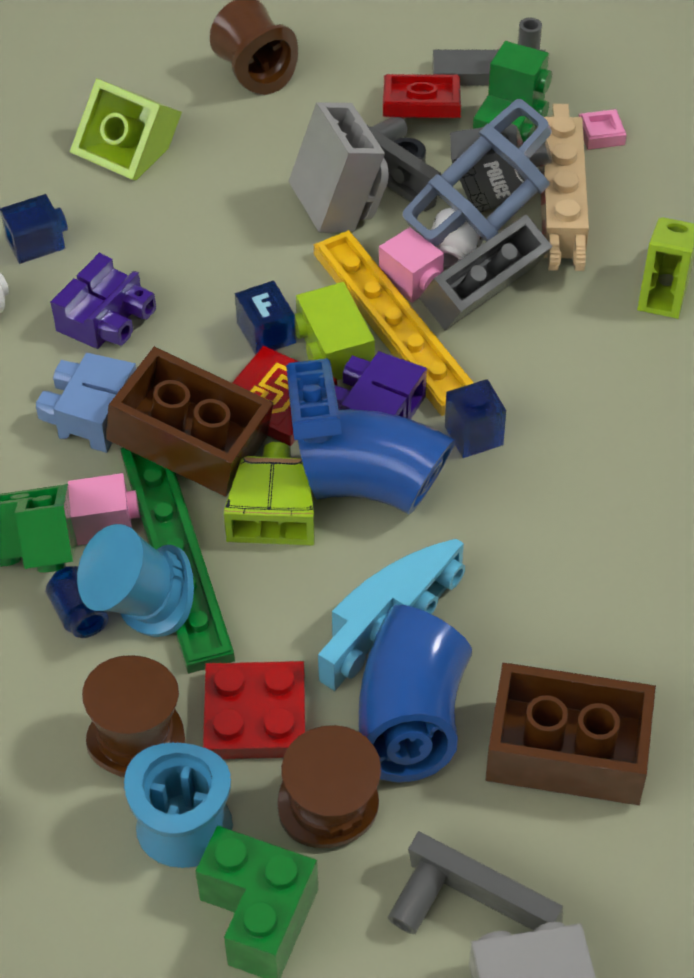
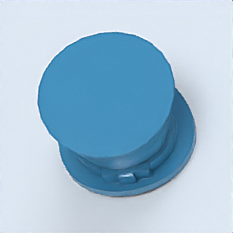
[77,524,194,637]
[124,743,233,868]

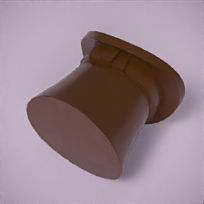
[209,0,298,95]
[82,655,185,778]
[277,725,381,848]

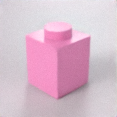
[379,227,444,303]
[68,473,140,545]

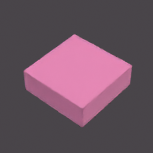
[579,109,627,150]

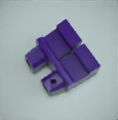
[50,252,156,349]
[334,351,427,419]

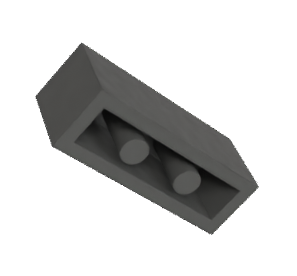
[419,214,553,331]

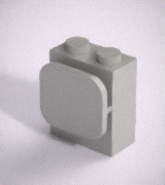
[288,102,389,233]
[469,922,596,978]

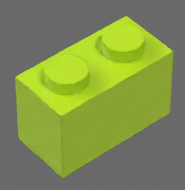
[291,282,375,380]

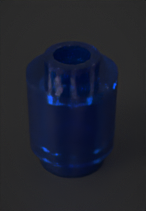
[45,566,109,638]

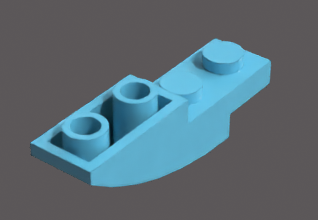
[318,539,465,691]

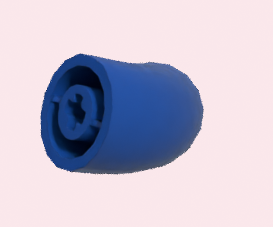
[298,409,455,515]
[358,605,472,783]

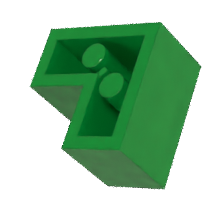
[473,41,552,143]
[0,484,76,573]
[195,825,319,978]

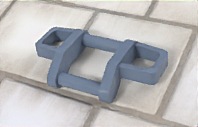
[402,99,552,246]

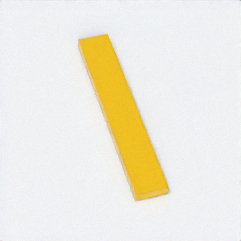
[313,230,479,416]

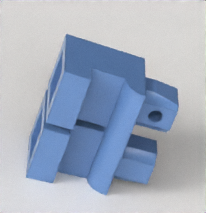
[36,352,137,453]

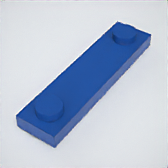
[286,358,342,443]

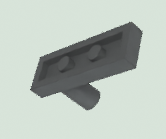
[433,18,546,86]
[366,117,441,212]
[387,831,563,935]

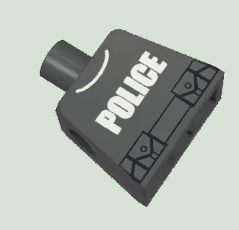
[450,124,552,213]

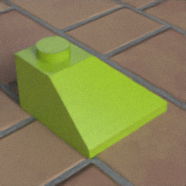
[70,78,182,181]

